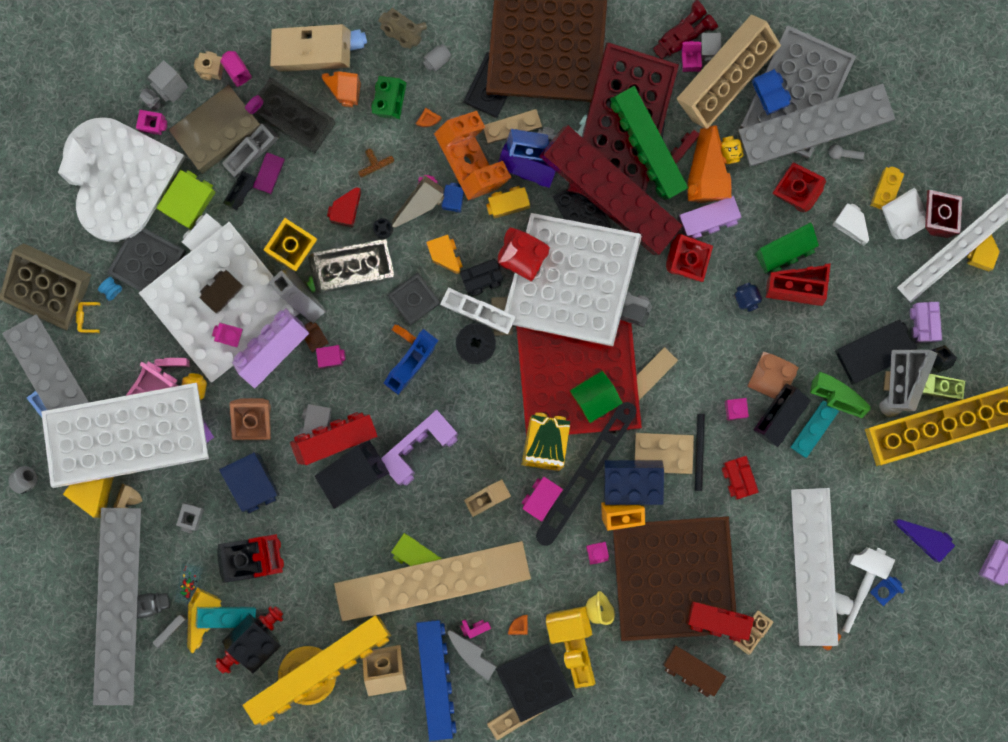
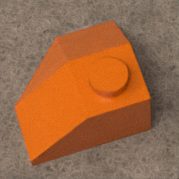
[322,71,361,107]

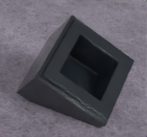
[932,345,957,373]

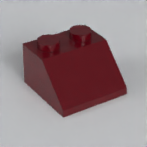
[925,190,962,238]

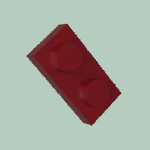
[670,130,700,165]

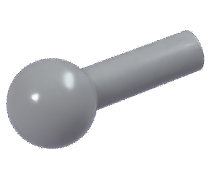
[828,144,865,160]

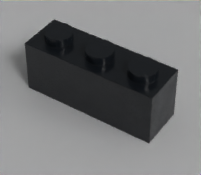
[753,383,811,447]

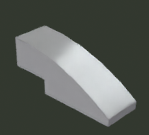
[222,124,280,177]
[448,629,497,680]

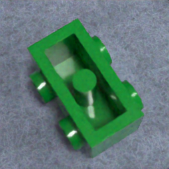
[371,76,407,120]

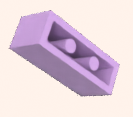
[678,196,741,239]

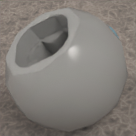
[879,395,902,417]

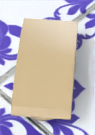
[733,610,773,655]

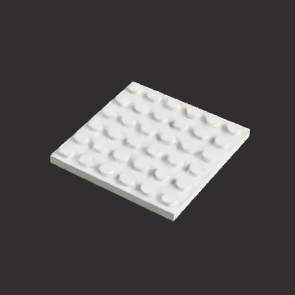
[505,213,642,346]
[139,222,299,383]

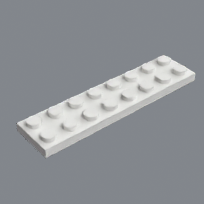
[791,488,838,646]

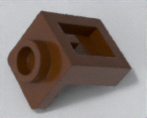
[304,322,329,353]

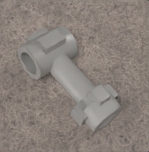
[140,88,161,110]

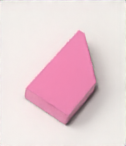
[154,358,190,367]

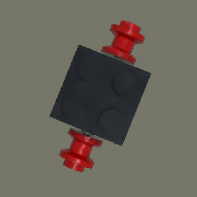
[215,606,284,674]

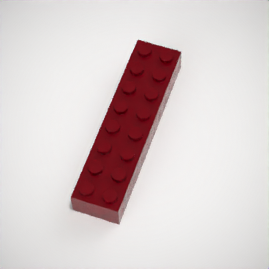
[539,125,683,255]

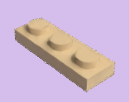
[483,109,542,144]

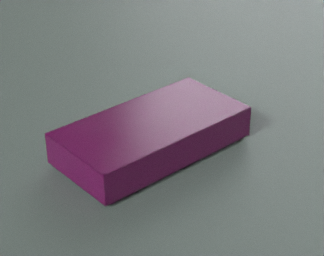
[253,153,285,194]

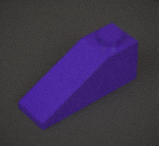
[893,519,955,563]

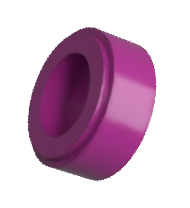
[245,95,263,114]

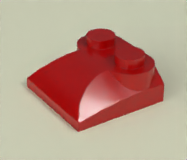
[773,162,826,212]
[498,229,550,282]
[666,234,713,282]

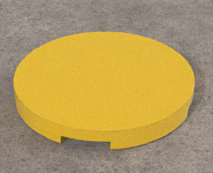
[278,646,336,705]

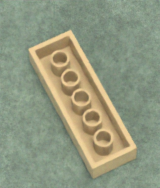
[677,14,781,129]

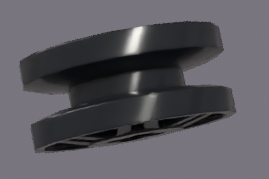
[456,323,496,364]

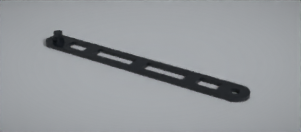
[536,402,636,546]

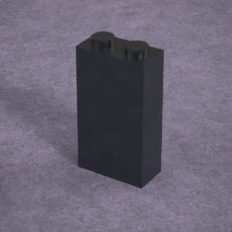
[835,319,917,385]
[315,440,390,509]

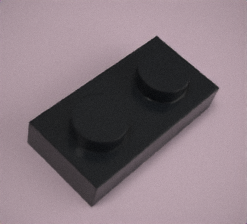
[223,171,256,210]

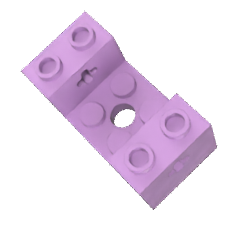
[381,410,458,486]

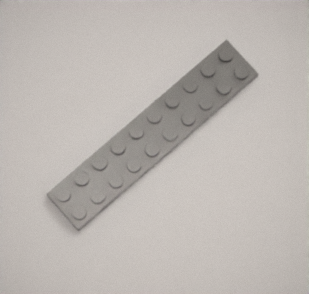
[93,508,141,705]

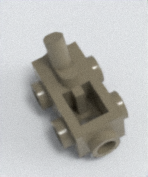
[379,8,427,49]

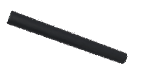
[695,414,705,491]

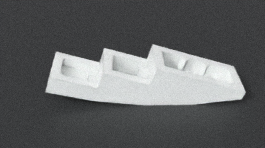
[440,287,516,334]

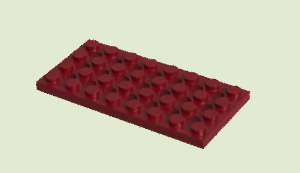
[568,42,679,195]

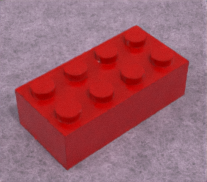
[290,412,378,465]

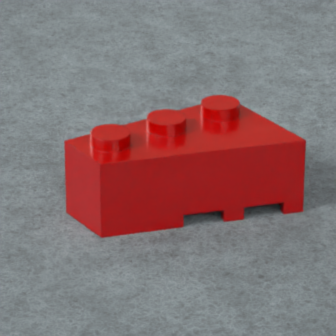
[765,263,831,306]

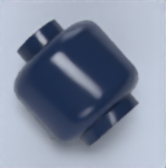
[734,282,762,312]

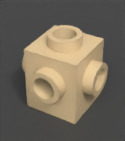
[194,51,224,81]

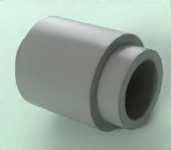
[423,44,451,72]

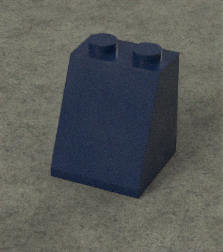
[219,452,279,514]

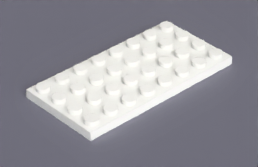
[41,383,209,488]

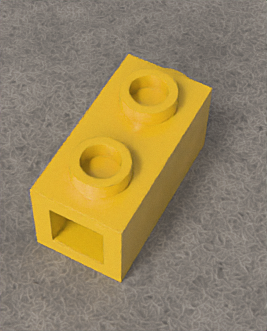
[870,167,904,210]
[486,186,530,219]

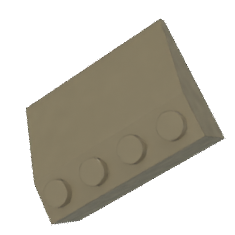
[169,85,260,174]
[0,243,91,331]

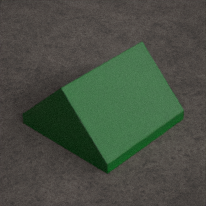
[570,371,622,423]

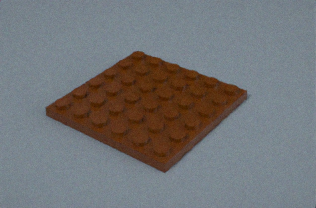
[486,0,607,102]
[613,516,736,641]

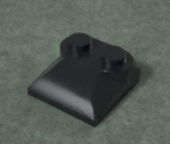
[217,540,262,583]

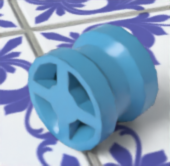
[98,277,122,301]

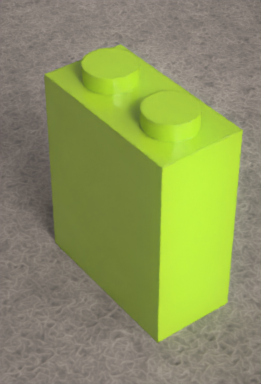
[157,170,216,230]

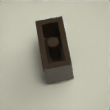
[199,270,244,314]

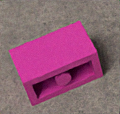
[521,477,563,522]

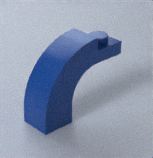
[383,329,439,395]

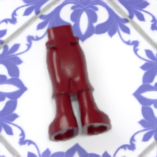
[652,0,718,59]

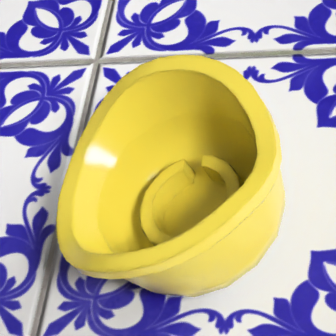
[586,591,615,625]

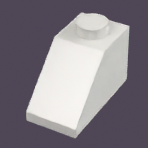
[832,203,869,246]

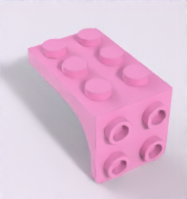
[126,361,179,396]

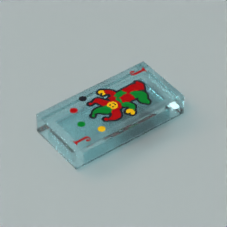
[175,564,203,605]

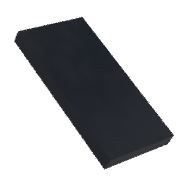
[552,189,611,228]

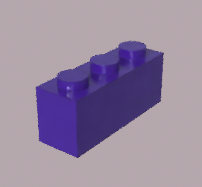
[498,141,556,188]

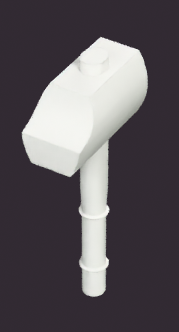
[842,547,895,633]

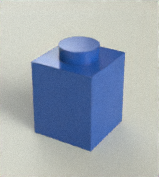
[442,183,464,213]

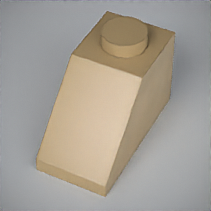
[464,480,511,517]

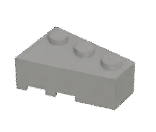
[889,350,937,411]

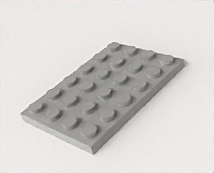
[740,25,856,159]

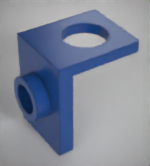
[870,576,905,606]

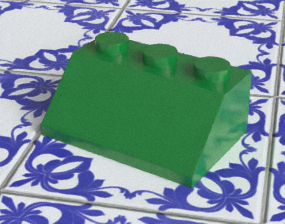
[755,222,819,274]

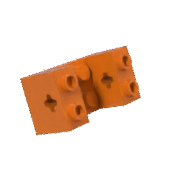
[434,111,512,200]

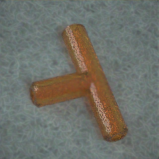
[358,149,394,178]

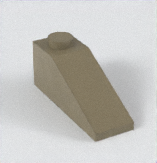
[392,176,444,228]

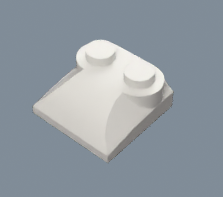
[58,137,96,186]
[882,188,926,240]

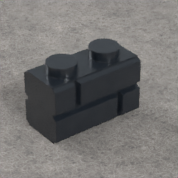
[460,258,504,296]

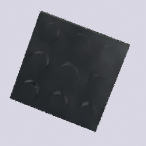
[496,643,574,722]

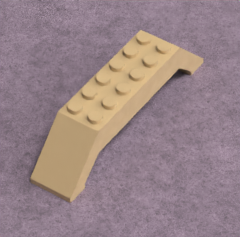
[334,541,531,621]

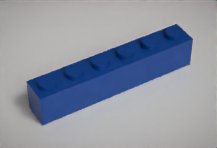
[416,619,457,741]

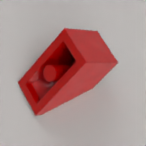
[327,187,361,228]

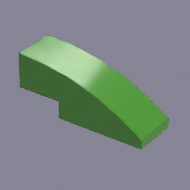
[810,372,871,418]

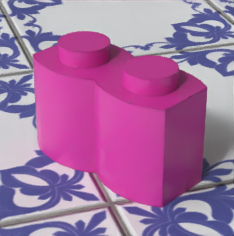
[220,51,252,87]

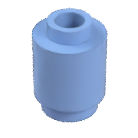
[350,29,367,51]

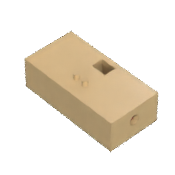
[270,24,351,71]

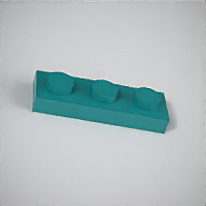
[790,400,839,459]
[196,607,256,628]

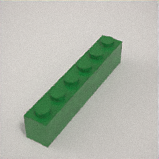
[610,86,688,200]

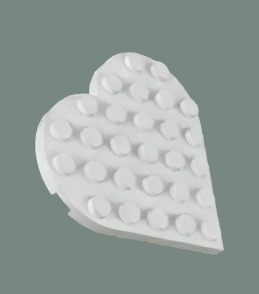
[63,118,185,242]

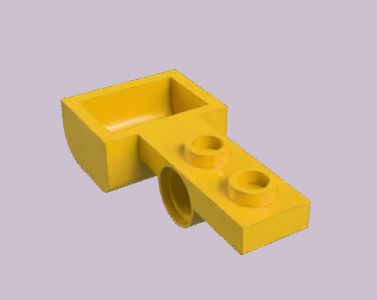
[546,606,596,688]

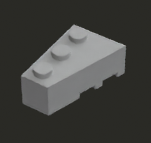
[147,60,188,103]

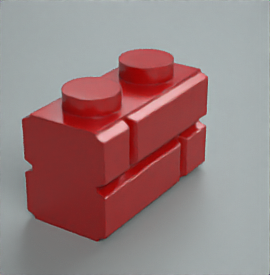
[721,455,759,500]

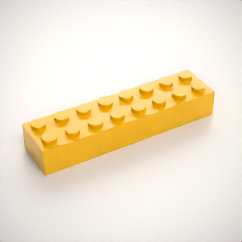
[865,386,1008,466]
[242,615,392,726]

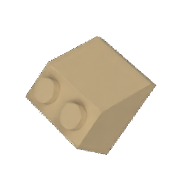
[363,645,407,696]

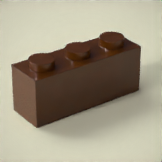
[662,644,726,697]

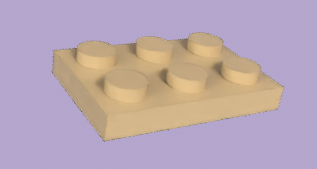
[635,433,694,474]

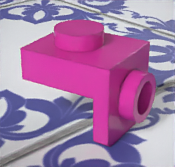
[681,41,702,72]

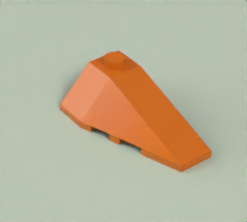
[688,125,732,203]

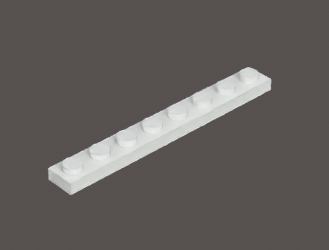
[897,193,1008,303]

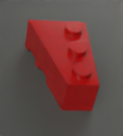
[687,601,754,642]

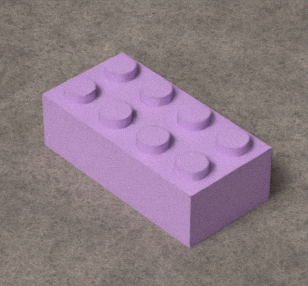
[232,308,309,388]

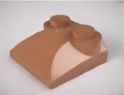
[747,352,799,399]
[230,398,271,440]

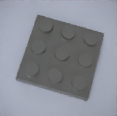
[107,228,186,291]

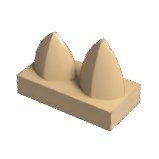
[113,483,142,508]

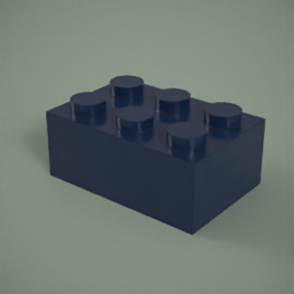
[604,460,664,505]

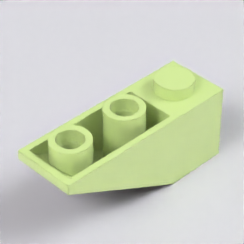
[922,374,965,400]

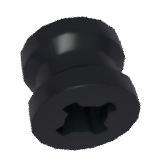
[373,218,393,239]

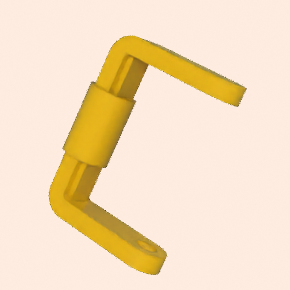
[76,302,100,333]

